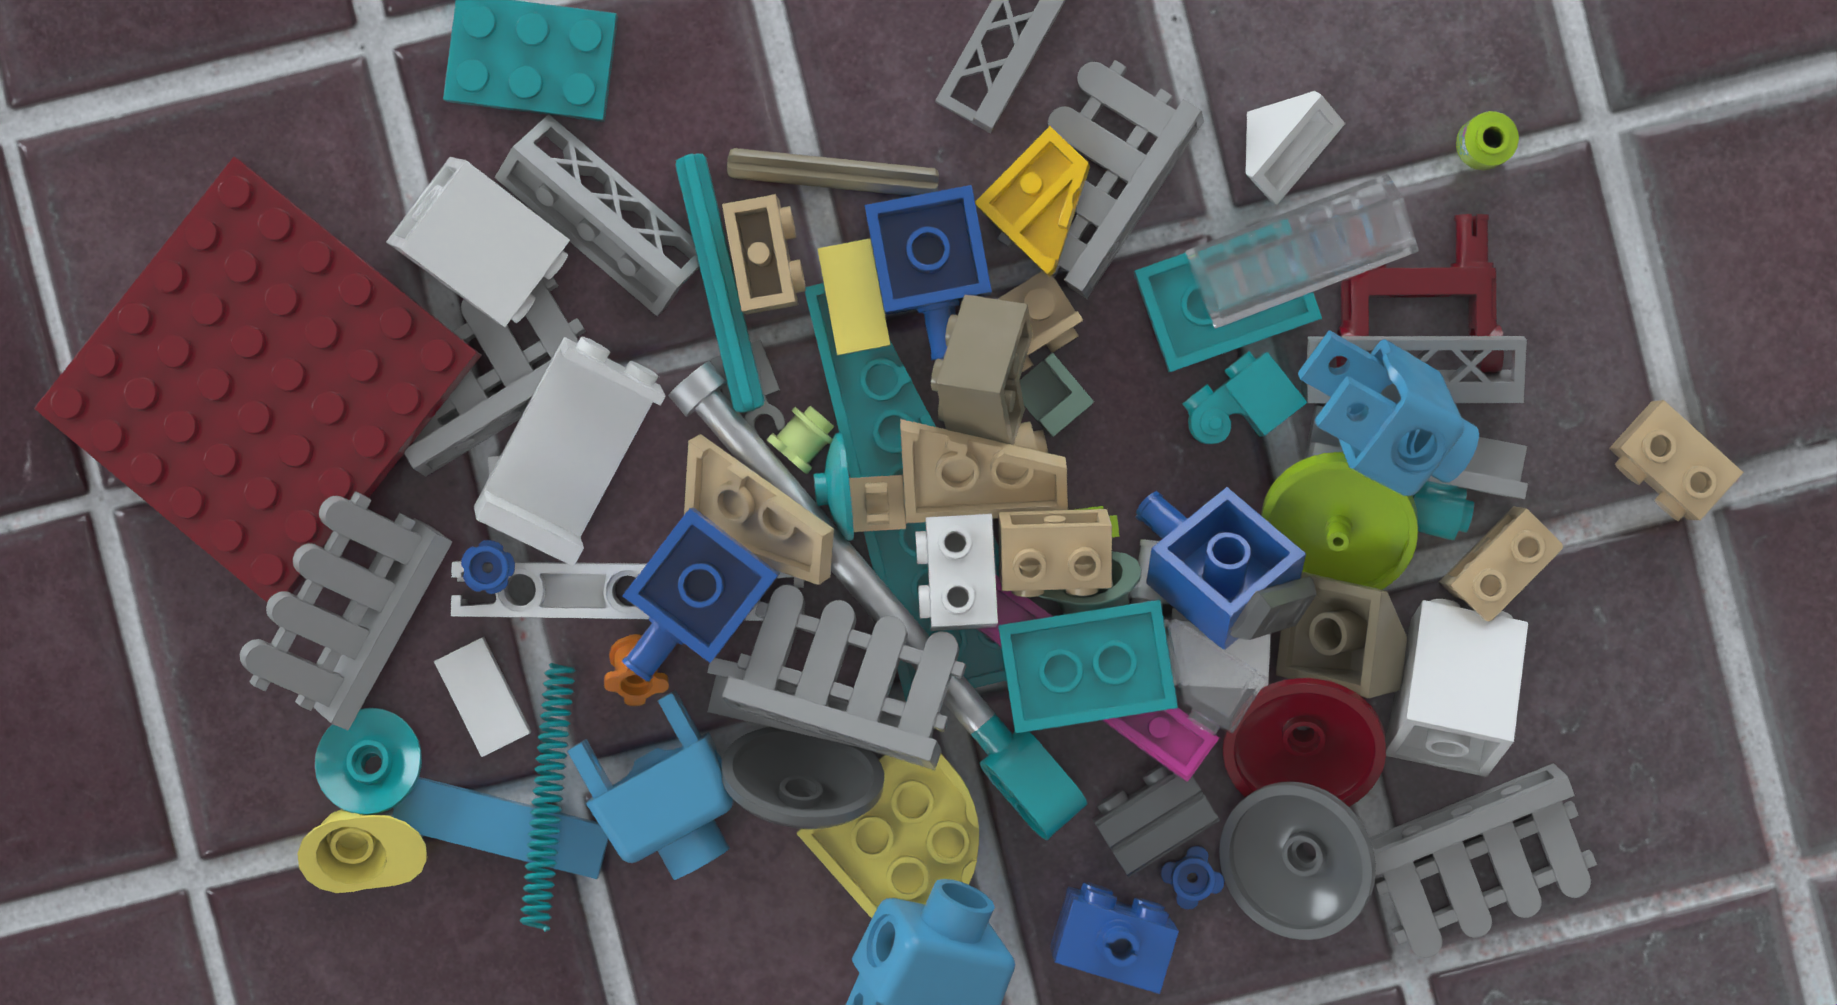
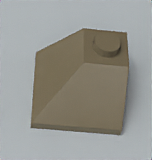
[1276,572,1407,698]

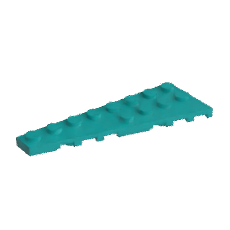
[805,283,1007,702]

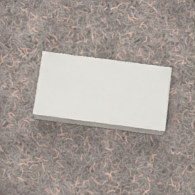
[434,637,531,757]

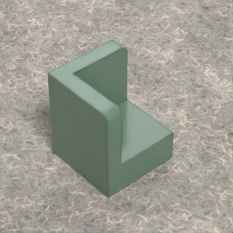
[1020,353,1094,437]

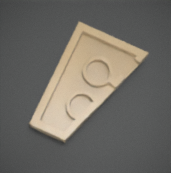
[900,419,1068,523]
[684,434,834,585]

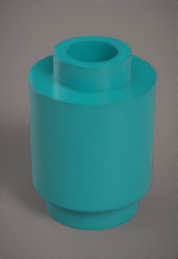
[1412,481,1474,540]

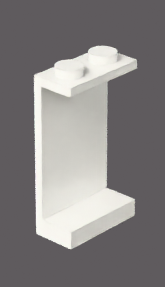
[474,337,665,567]

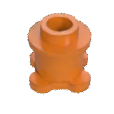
[604,634,669,706]

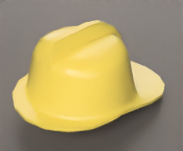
[298,809,427,893]

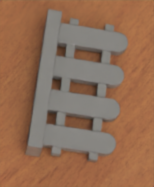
[994,60,1204,299]
[404,276,586,477]
[240,491,452,730]
[722,585,966,770]
[1370,763,1597,958]

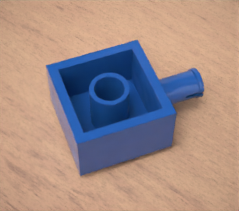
[865,185,992,360]
[1135,487,1306,651]
[622,508,780,682]
[1050,882,1179,994]

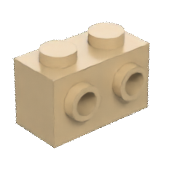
[722,194,806,315]
[1609,400,1744,521]
[998,509,1112,597]

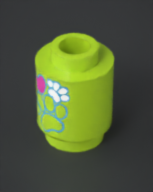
[1456,111,1519,170]

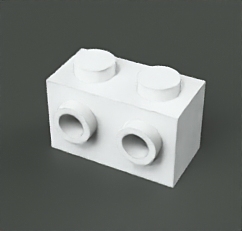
[916,514,998,631]

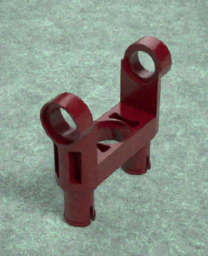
[1336,214,1504,373]

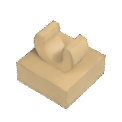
[849,475,906,532]

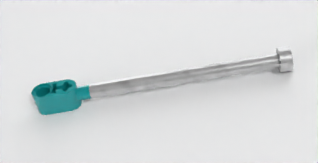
[668,361,1088,840]

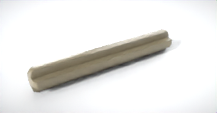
[727,148,939,196]

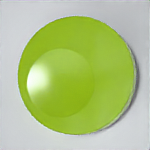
[1261,452,1418,590]

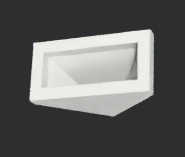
[1246,91,1346,205]

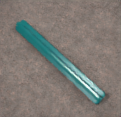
[675,154,765,412]

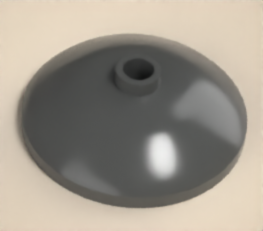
[721,727,884,829]
[1219,782,1376,940]

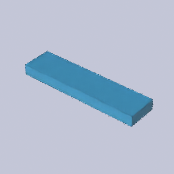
[392,777,608,879]

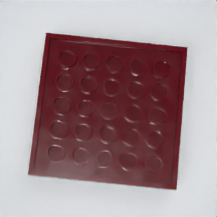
[34,157,482,603]

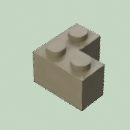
[931,294,1033,445]

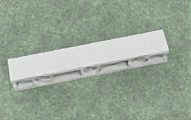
[451,561,805,621]

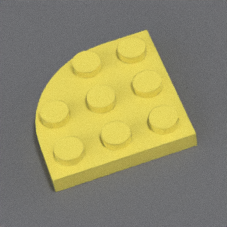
[796,753,979,918]

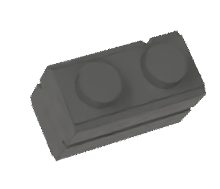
[1092,764,1220,878]

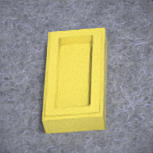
[817,239,890,355]

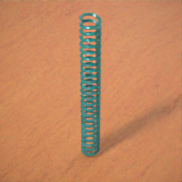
[519,663,576,932]

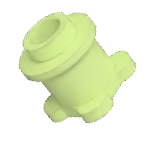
[767,406,834,474]

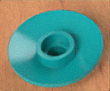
[813,433,854,541]
[315,708,422,815]

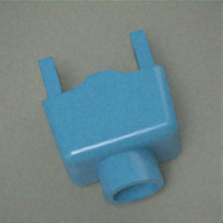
[1298,330,1479,496]
[567,690,735,880]
[846,879,1015,1005]

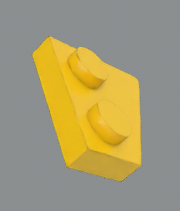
[975,126,1090,278]

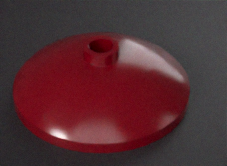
[1223,678,1386,807]

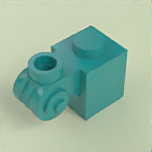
[1182,351,1308,444]

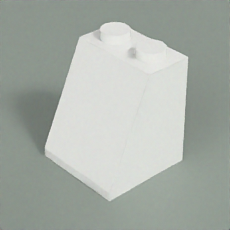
[386,157,570,327]
[1385,599,1528,777]

